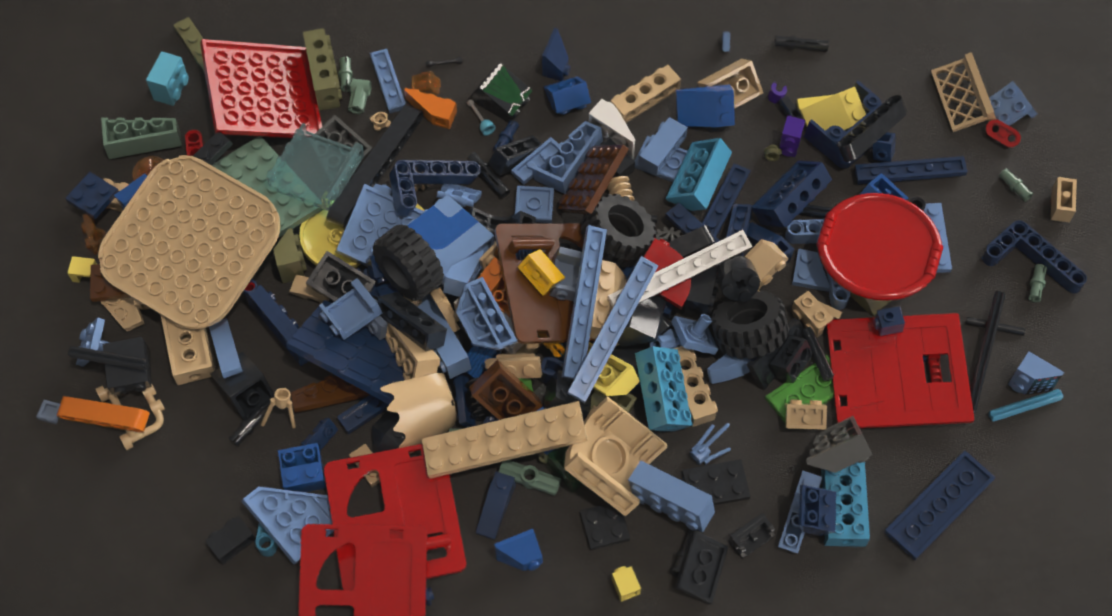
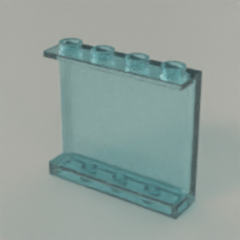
[267,123,364,211]

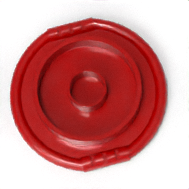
[816,193,943,301]

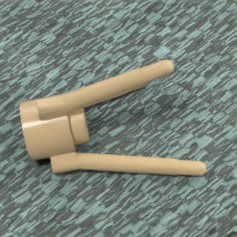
[261,388,296,428]

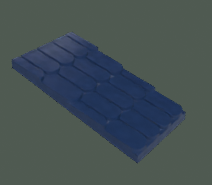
[287,300,405,405]

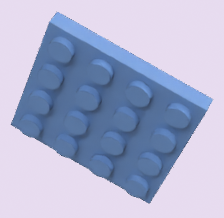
[335,184,423,266]

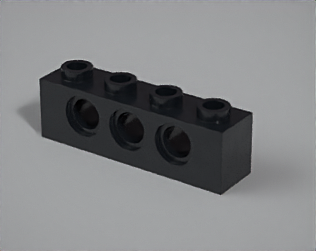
[378,292,447,351]

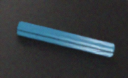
[988,389,1063,422]

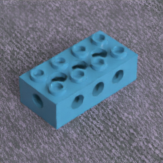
[635,346,692,432]
[821,461,870,547]

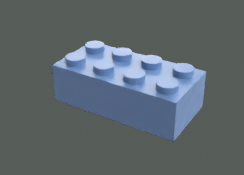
[628,460,715,532]

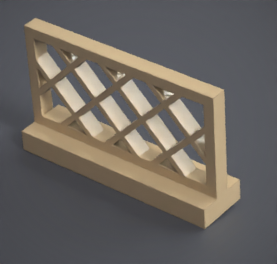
[931,52,996,132]

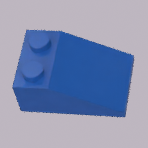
[676,84,735,127]

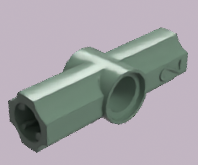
[499,460,561,496]

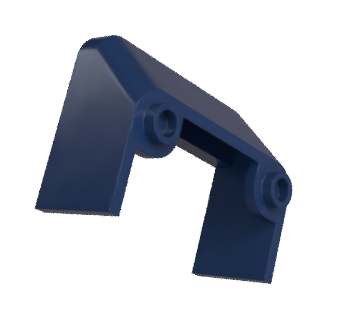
[804,80,889,169]

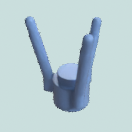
[690,423,731,464]

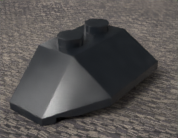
[372,411,406,453]

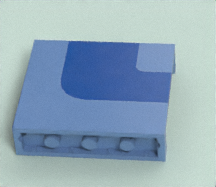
[407,195,494,289]

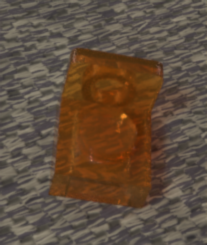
[412,71,441,95]

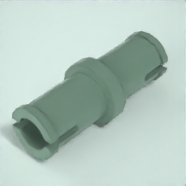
[338,57,353,92]
[999,168,1033,202]
[1028,264,1047,302]

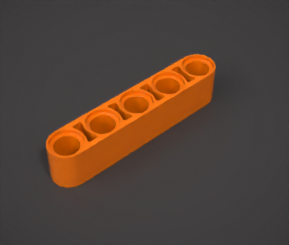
[56,396,150,433]

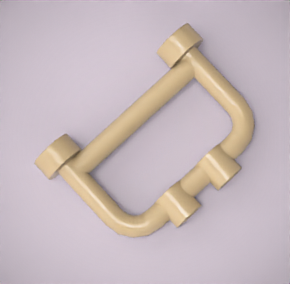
[96,385,165,450]

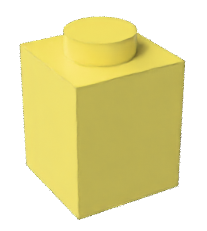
[612,566,641,602]

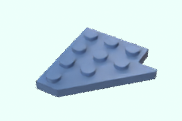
[241,487,334,564]

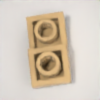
[289,275,329,303]

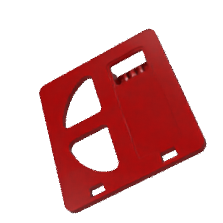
[324,444,466,590]
[299,524,427,616]

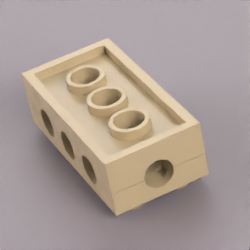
[161,315,215,385]

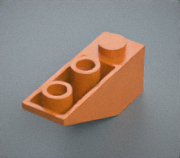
[404,88,457,129]

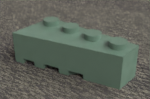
[101,118,182,159]

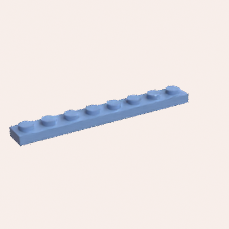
[562,225,607,380]
[567,256,658,403]

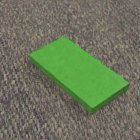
[765,355,834,423]

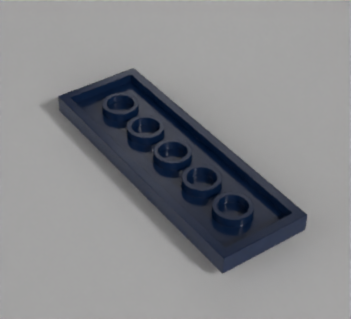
[884,451,996,560]

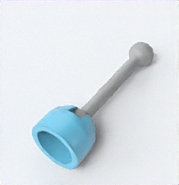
[467,99,496,136]

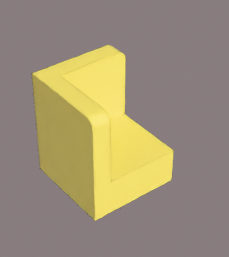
[68,256,97,283]

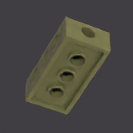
[303,28,342,111]

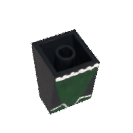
[468,62,532,121]

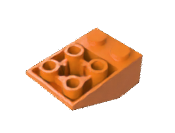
[477,257,511,318]

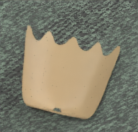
[380,373,457,454]

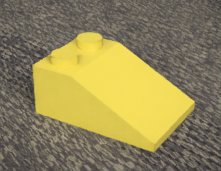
[800,87,866,131]

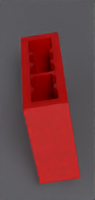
[644,238,691,310]

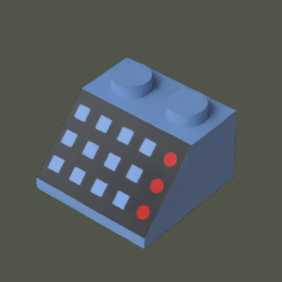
[1008,352,1064,395]

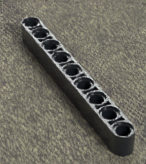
[327,104,423,228]

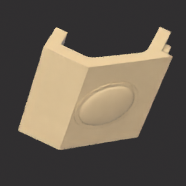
[564,396,667,516]

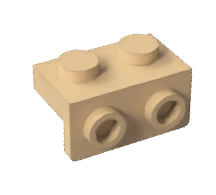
[791,291,833,338]

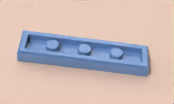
[370,49,406,113]
[209,318,243,378]

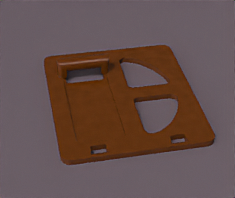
[494,223,596,344]

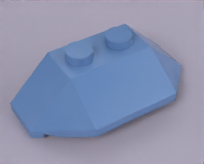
[456,277,517,350]

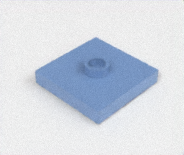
[515,186,554,223]

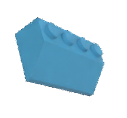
[666,138,732,211]

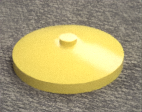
[299,201,361,268]

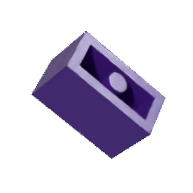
[779,115,805,157]

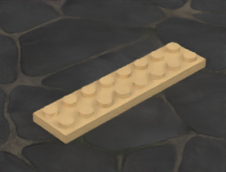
[422,401,588,478]

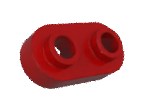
[986,119,1021,148]

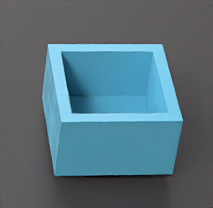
[146,51,189,106]

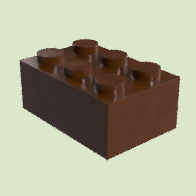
[469,359,542,420]

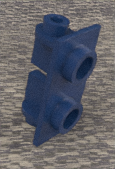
[300,417,339,451]

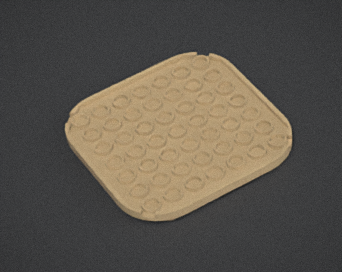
[98,155,280,329]

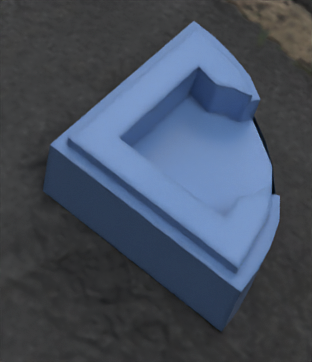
[722,32,730,52]

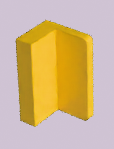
[518,249,565,296]

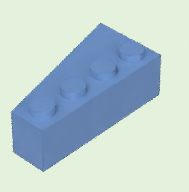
[532,121,603,194]

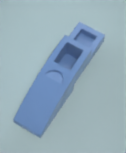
[707,353,757,384]
[778,471,822,554]

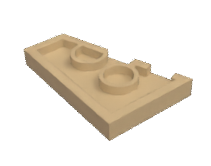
[100,297,145,332]

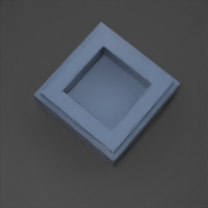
[36,400,60,424]

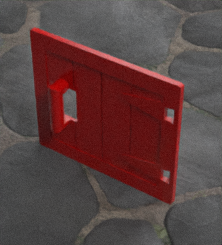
[826,313,974,428]

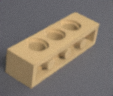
[611,65,681,123]
[669,346,718,427]

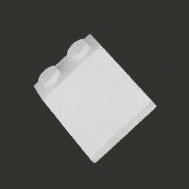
[588,99,635,159]

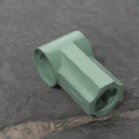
[348,79,372,115]

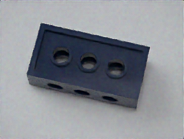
[751,161,832,227]

